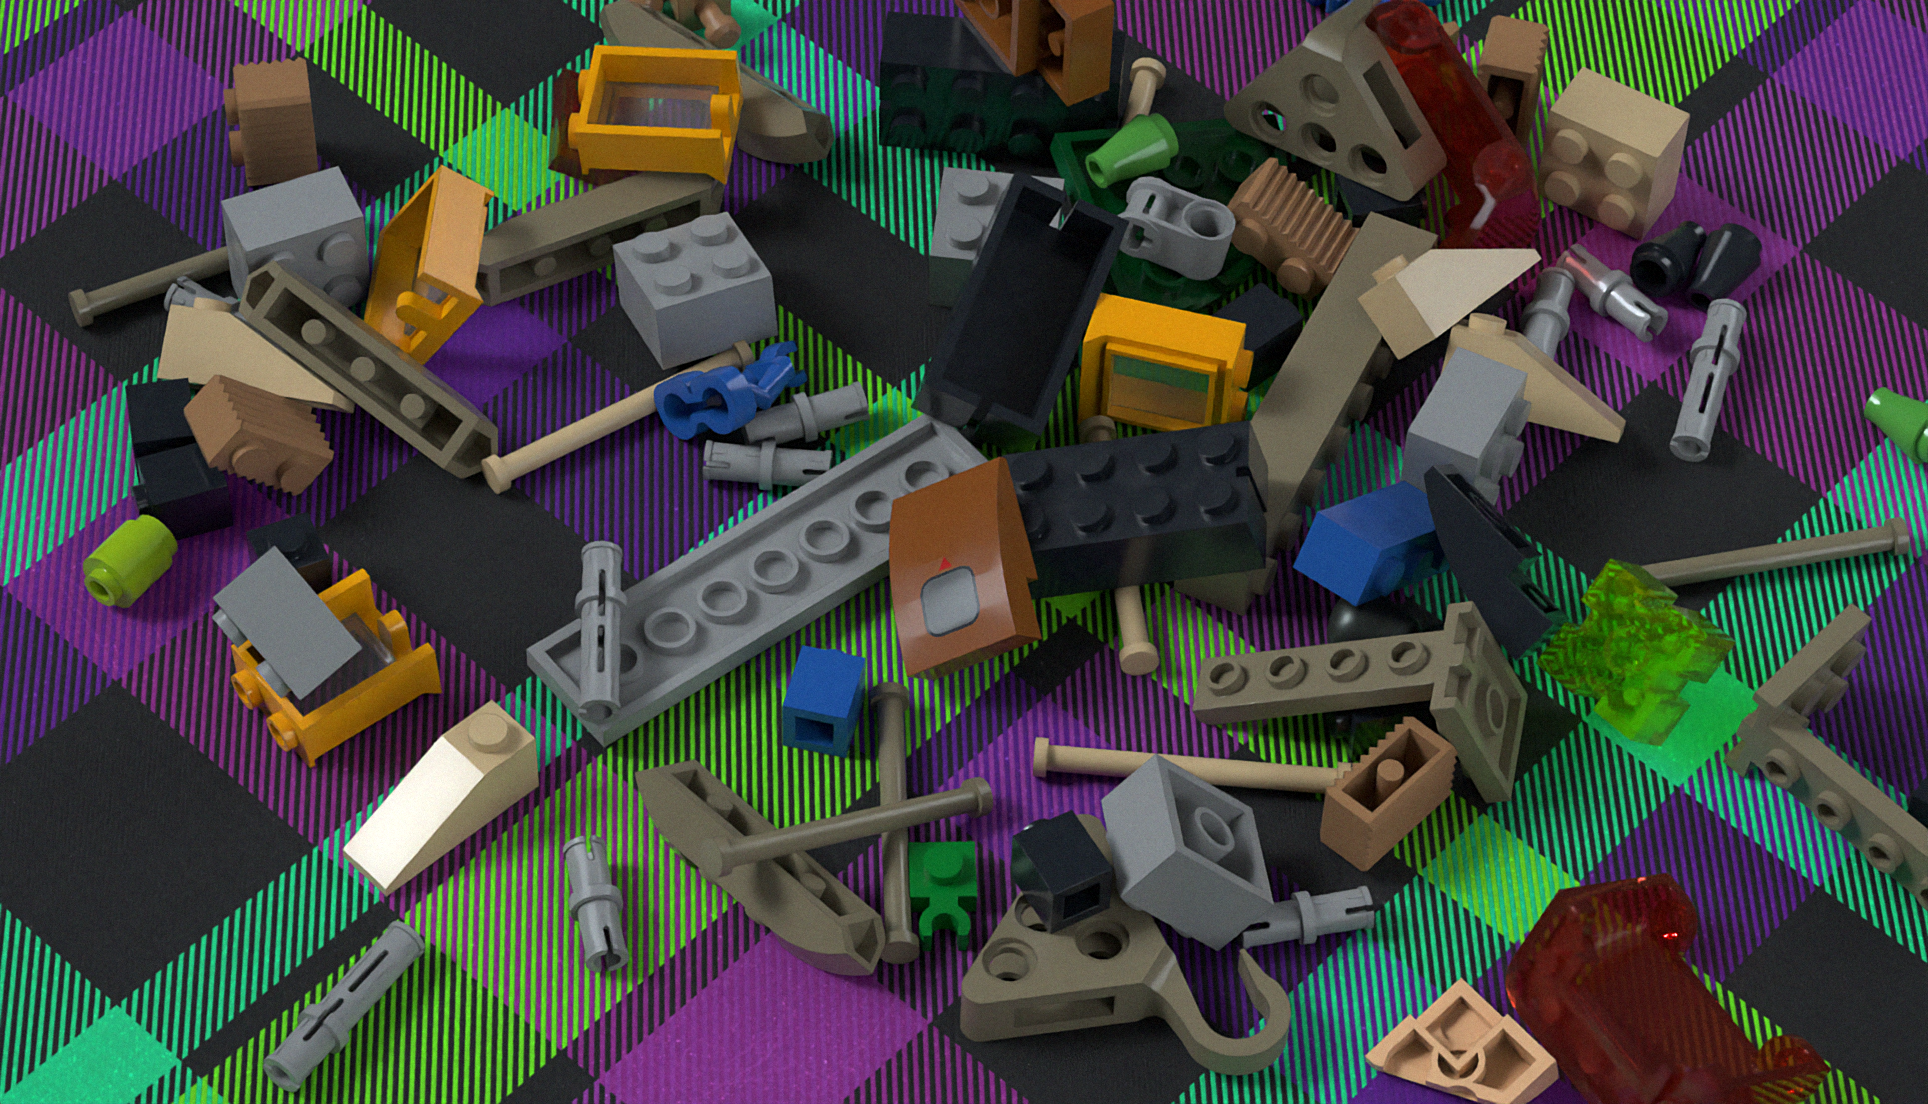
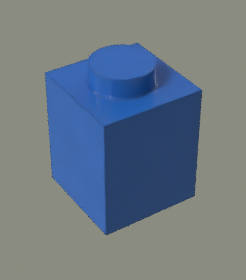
[782,645,866,758]

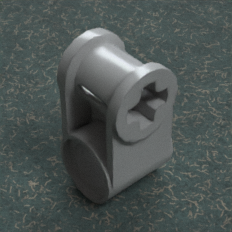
[1117,177,1236,280]

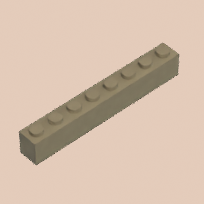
[1174,211,1438,616]

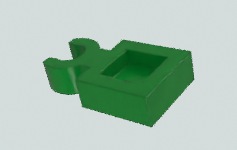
[908,841,977,951]

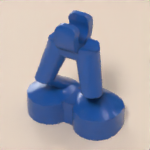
[654,341,807,440]

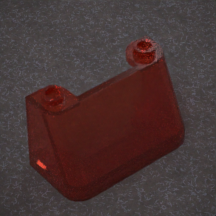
[1365,0,1542,249]
[1505,872,1831,1104]

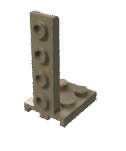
[1192,601,1528,803]
[1723,603,1928,911]

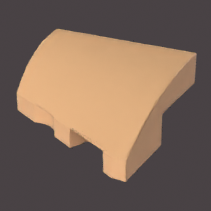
[1365,978,1559,1104]

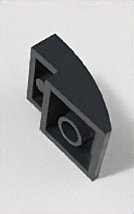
[1424,464,1570,661]

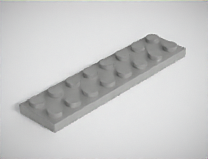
[526,414,988,747]

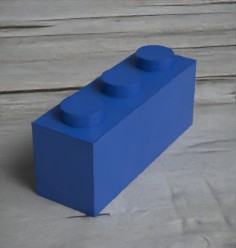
[1293,480,1450,606]

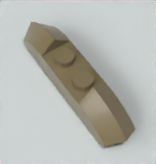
[599,0,835,164]
[475,171,725,307]
[238,260,498,479]
[634,759,886,976]

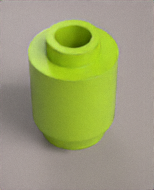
[83,515,178,608]

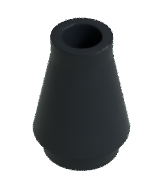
[1629,221,1707,298]
[1685,223,1762,313]

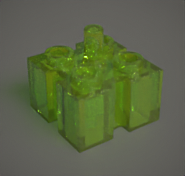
[1536,558,1736,746]

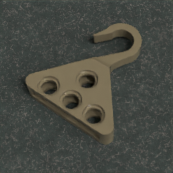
[1224,0,1447,201]
[960,814,1291,1075]

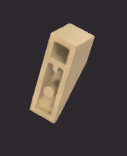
[1357,249,1542,360]
[157,297,355,413]
[1441,313,1626,443]
[343,700,539,897]

